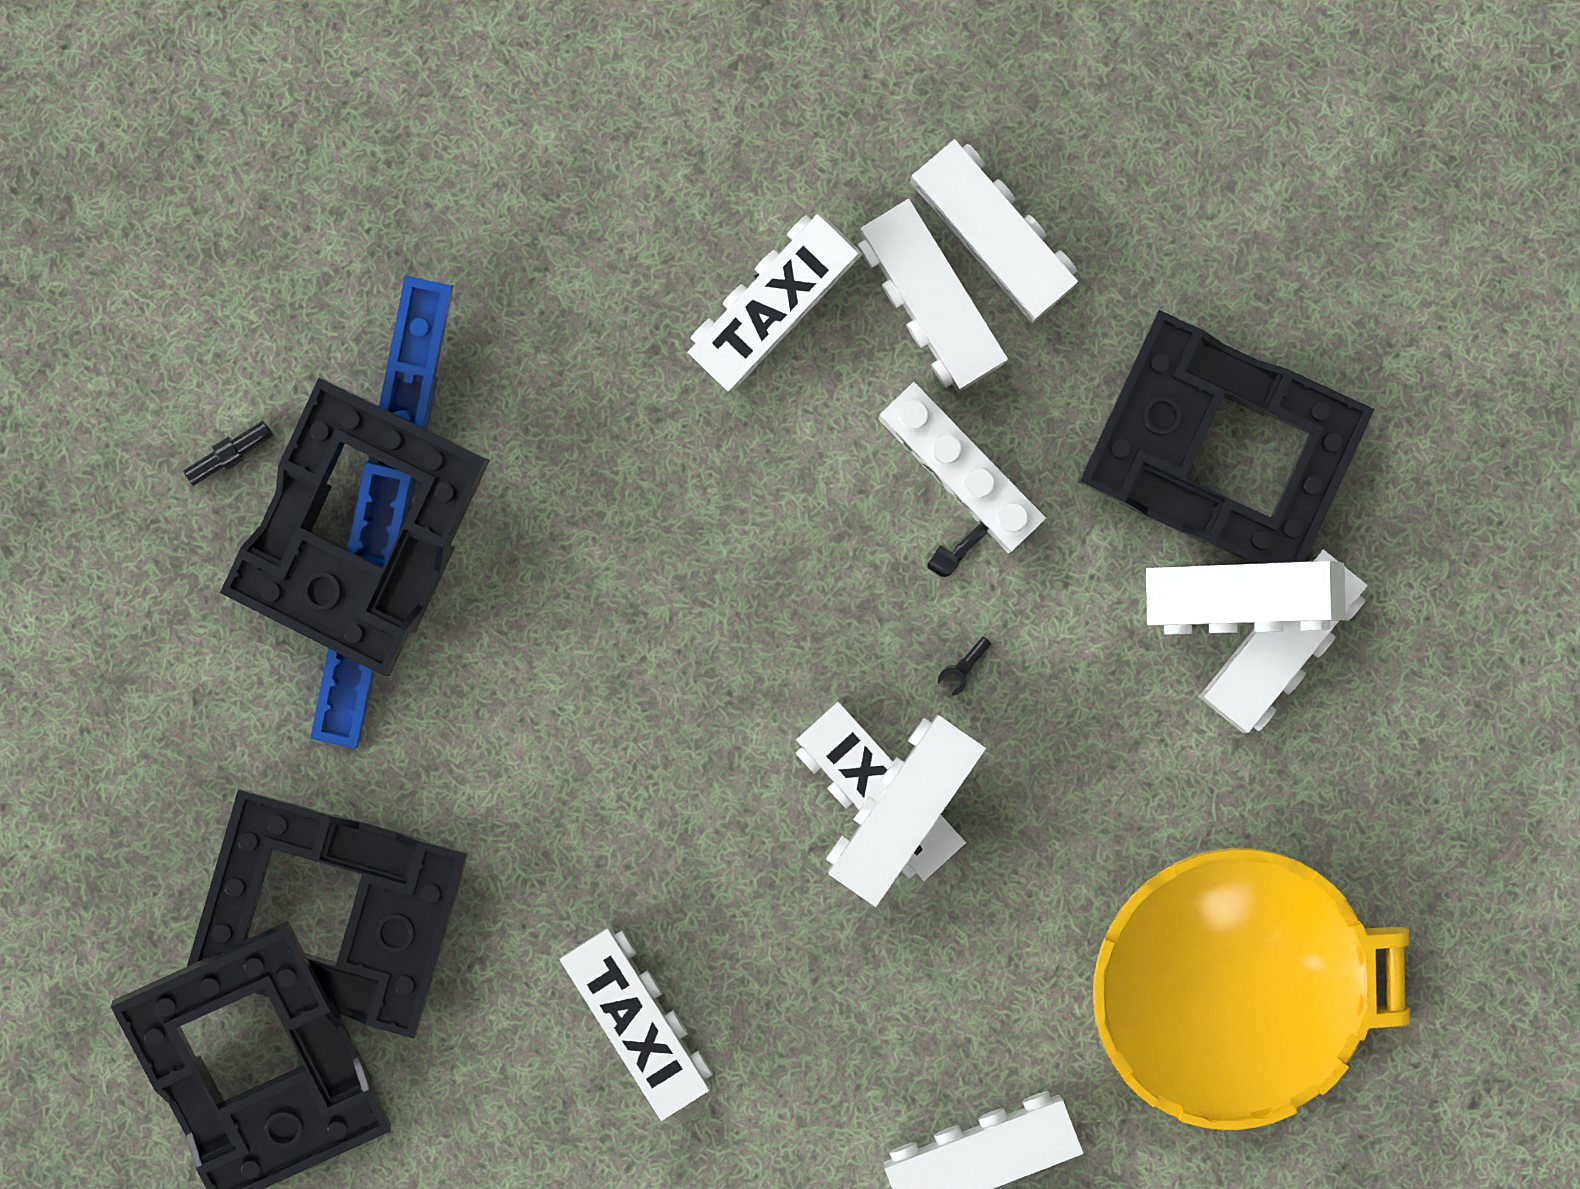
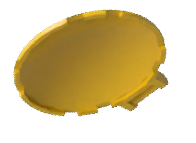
[1093,848,1410,1130]

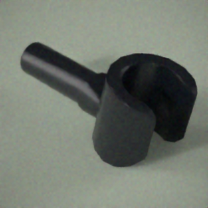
[927,525,987,577]
[938,636,991,696]

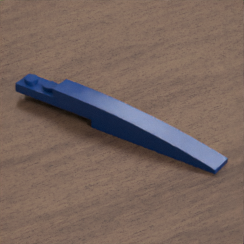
[310,276,454,749]

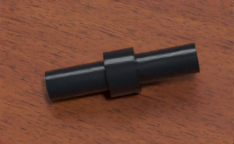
[183,420,273,486]

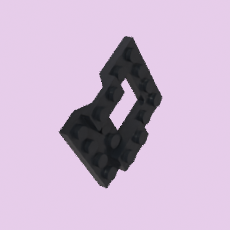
[1078,310,1375,564]
[220,378,490,676]
[187,789,468,1039]
[111,921,391,1189]

